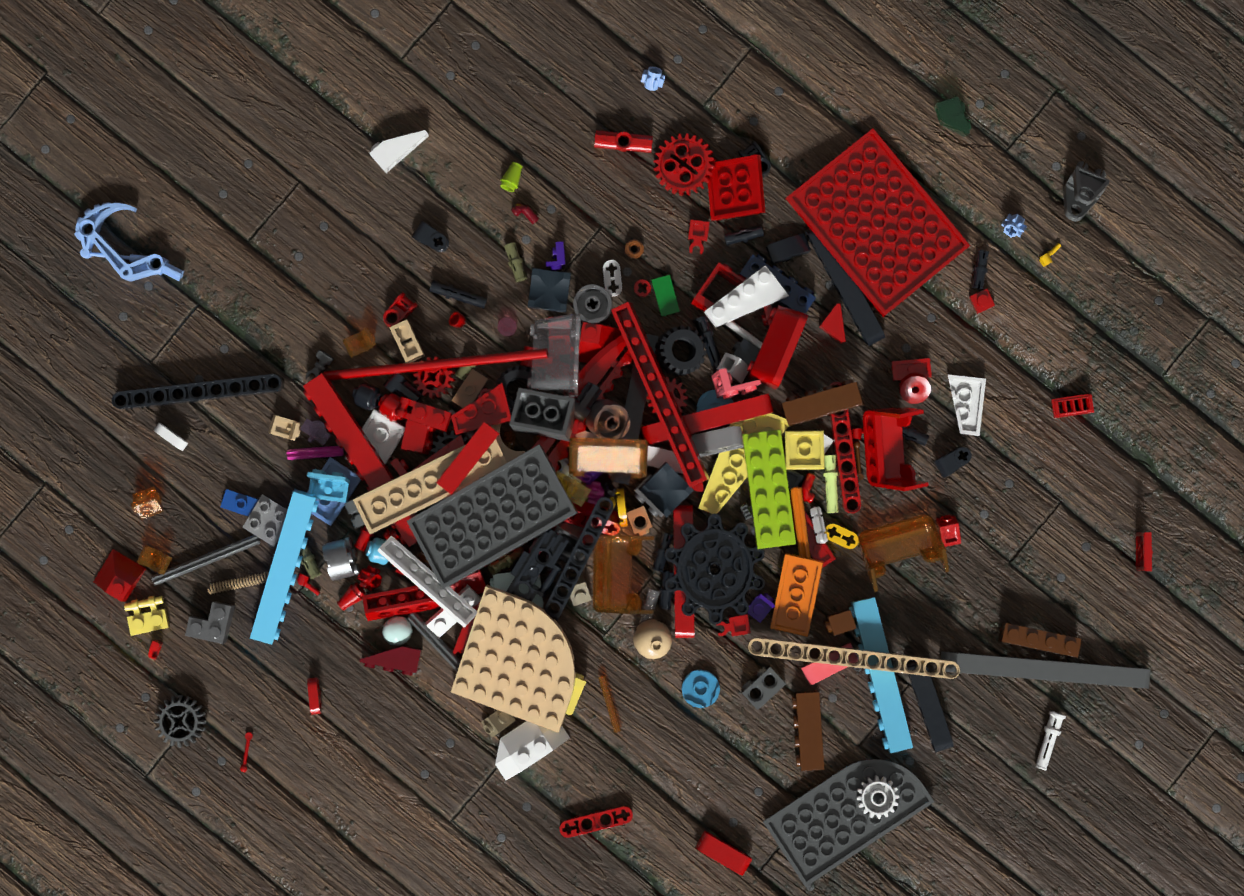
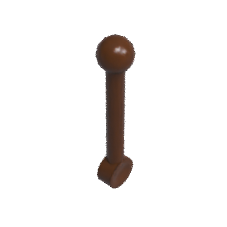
[853,441,864,481]

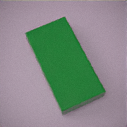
[651,275,680,317]

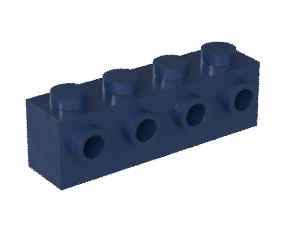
[740,255,816,313]

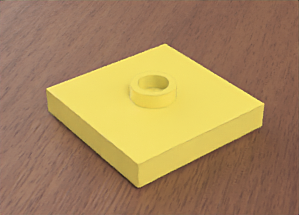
[785,430,824,470]

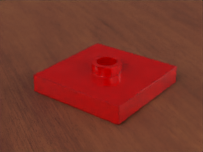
[1135,532,1153,571]

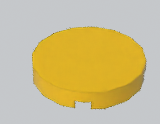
[616,488,628,527]

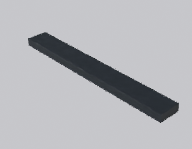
[610,334,659,485]

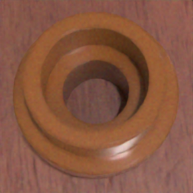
[625,239,644,259]

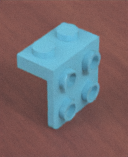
[307,469,350,503]

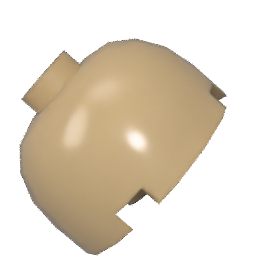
[633,619,672,659]

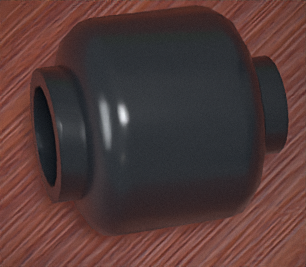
[352,383,382,410]

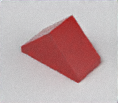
[819,304,846,344]

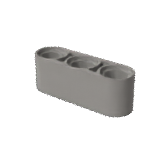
[691,426,744,457]

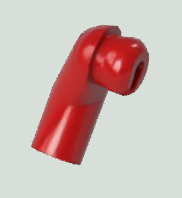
[801,473,815,503]

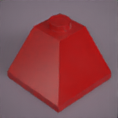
[577,322,621,363]
[93,549,146,602]

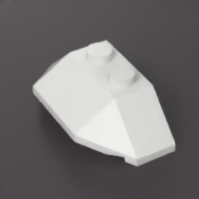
[495,721,570,780]

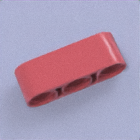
[801,643,858,685]

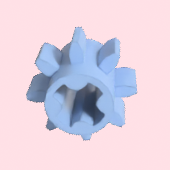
[641,67,665,91]
[1001,214,1027,238]

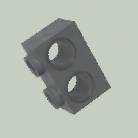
[741,666,786,710]

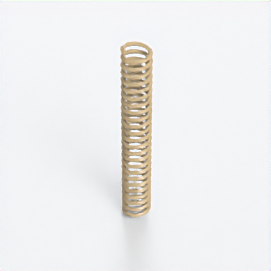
[207,571,269,594]

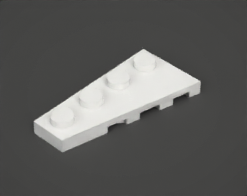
[704,265,789,327]

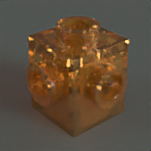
[131,486,163,520]

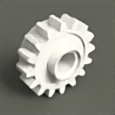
[856,775,899,819]

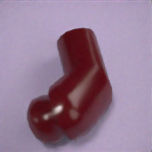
[511,203,539,224]

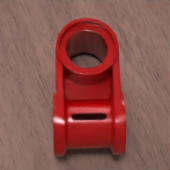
[383,292,418,327]

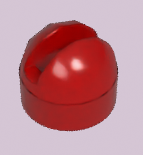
[449,312,466,328]

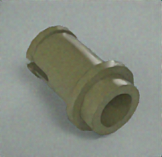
[454,366,476,381]

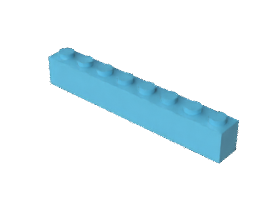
[250,489,319,645]
[849,597,913,753]

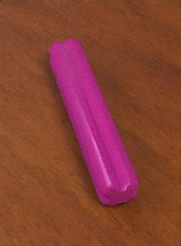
[287,446,344,460]

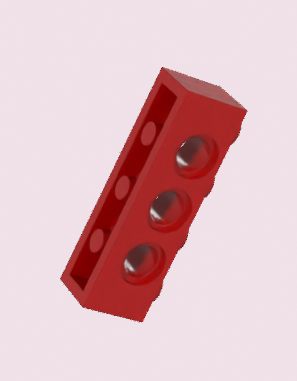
[362,586,441,621]

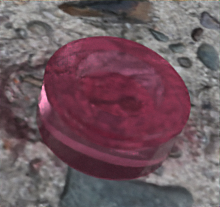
[497,317,517,337]

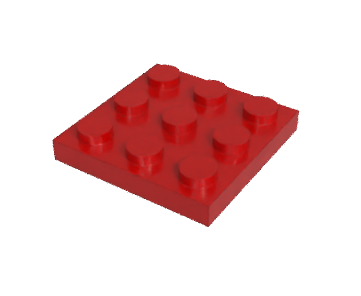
[707,155,766,221]

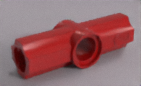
[594,130,653,153]

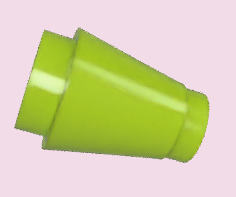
[500,162,523,192]

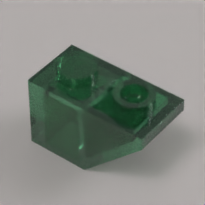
[934,97,971,137]

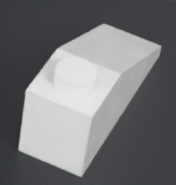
[369,130,429,173]

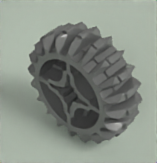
[154,695,207,748]

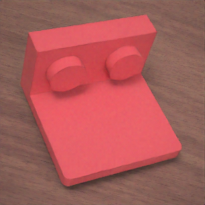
[711,368,761,400]

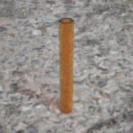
[598,675,622,733]

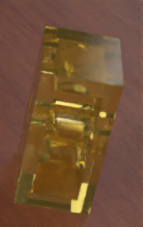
[556,470,592,507]

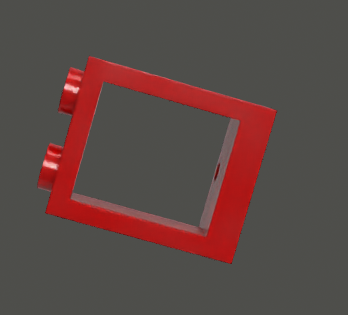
[691,263,747,312]

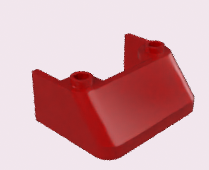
[747,305,809,390]
[863,407,929,491]

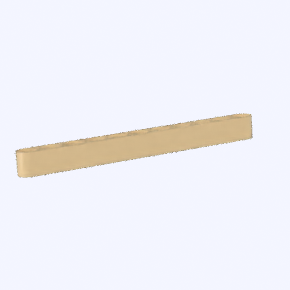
[748,637,960,679]

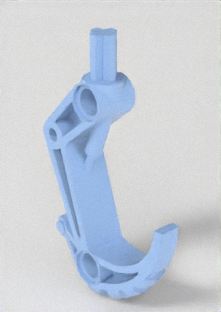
[74,202,184,281]

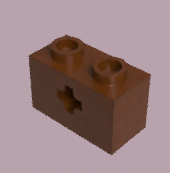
[823,609,856,636]

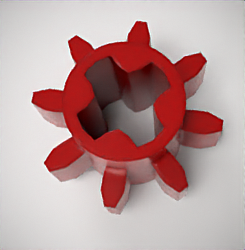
[358,565,382,591]

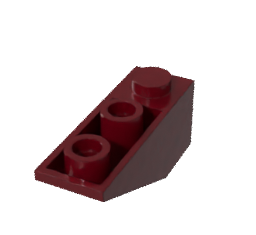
[360,646,423,676]

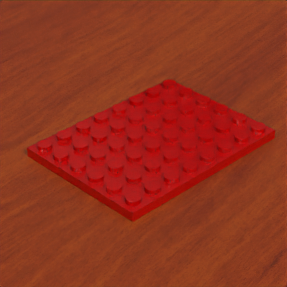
[786,128,970,317]

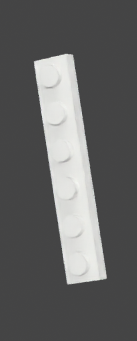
[378,536,477,628]

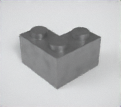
[185,601,235,644]

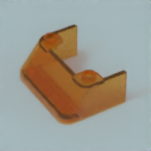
[569,437,648,479]
[858,515,949,592]
[593,535,654,614]

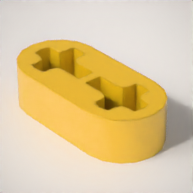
[824,524,859,549]

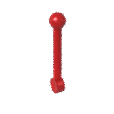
[240,732,253,772]

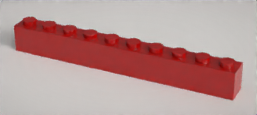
[611,302,710,487]
[303,373,418,547]

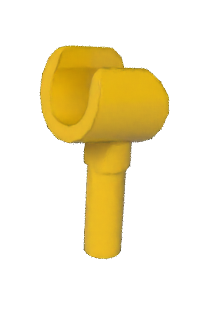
[1039,243,1061,267]

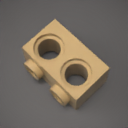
[389,320,425,363]

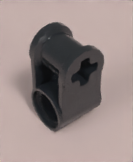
[738,140,771,178]
[411,221,449,252]
[933,447,972,478]

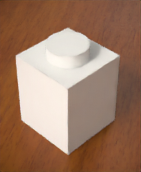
[717,353,749,384]

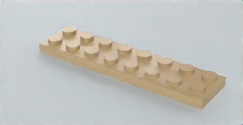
[353,439,508,534]

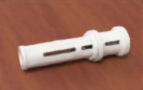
[1035,711,1066,771]

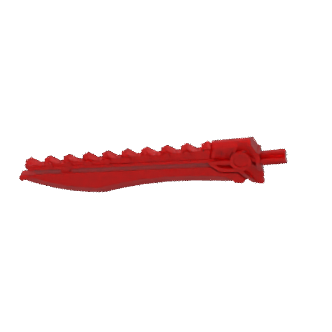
[531,335,632,472]

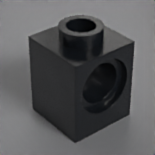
[732,338,760,365]

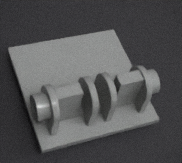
[243,494,288,547]

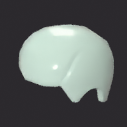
[382,616,412,646]

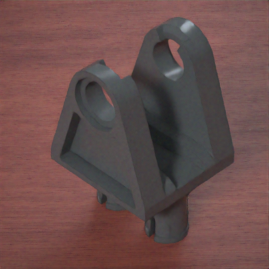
[1063,161,1110,221]

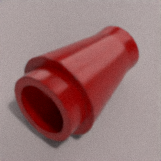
[337,583,366,610]

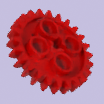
[653,133,716,196]

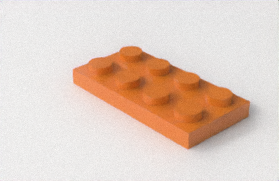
[770,553,824,637]

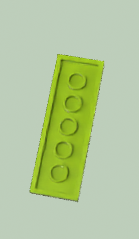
[742,430,796,549]

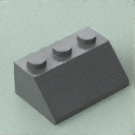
[509,388,575,441]

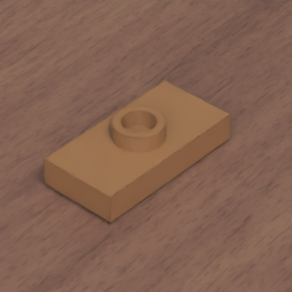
[451,369,489,408]

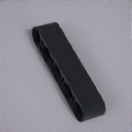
[906,660,954,753]

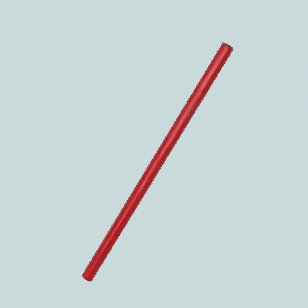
[324,348,549,380]

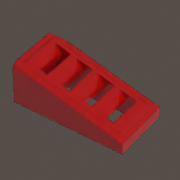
[1051,394,1094,418]

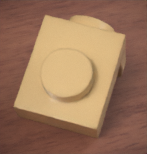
[268,415,301,441]

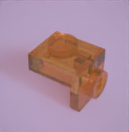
[343,328,376,358]
[137,545,172,575]

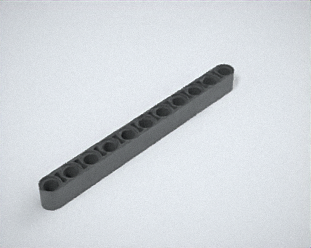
[941,651,1151,689]

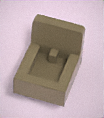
[570,573,592,606]
[481,710,516,737]

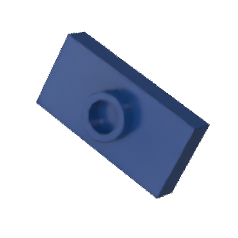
[220,489,259,516]

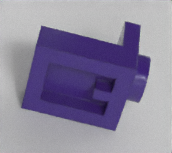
[546,241,566,271]
[747,593,775,623]

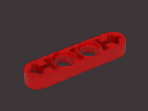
[559,805,633,838]

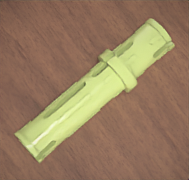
[823,455,839,513]

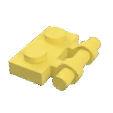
[124,596,170,636]

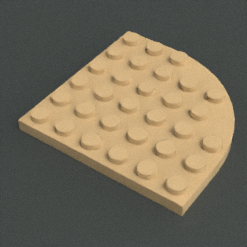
[451,585,576,733]

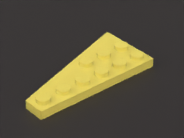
[698,413,789,514]

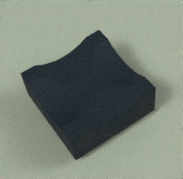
[528,268,571,312]
[639,462,694,517]

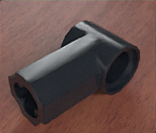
[383,373,423,402]
[574,382,602,422]

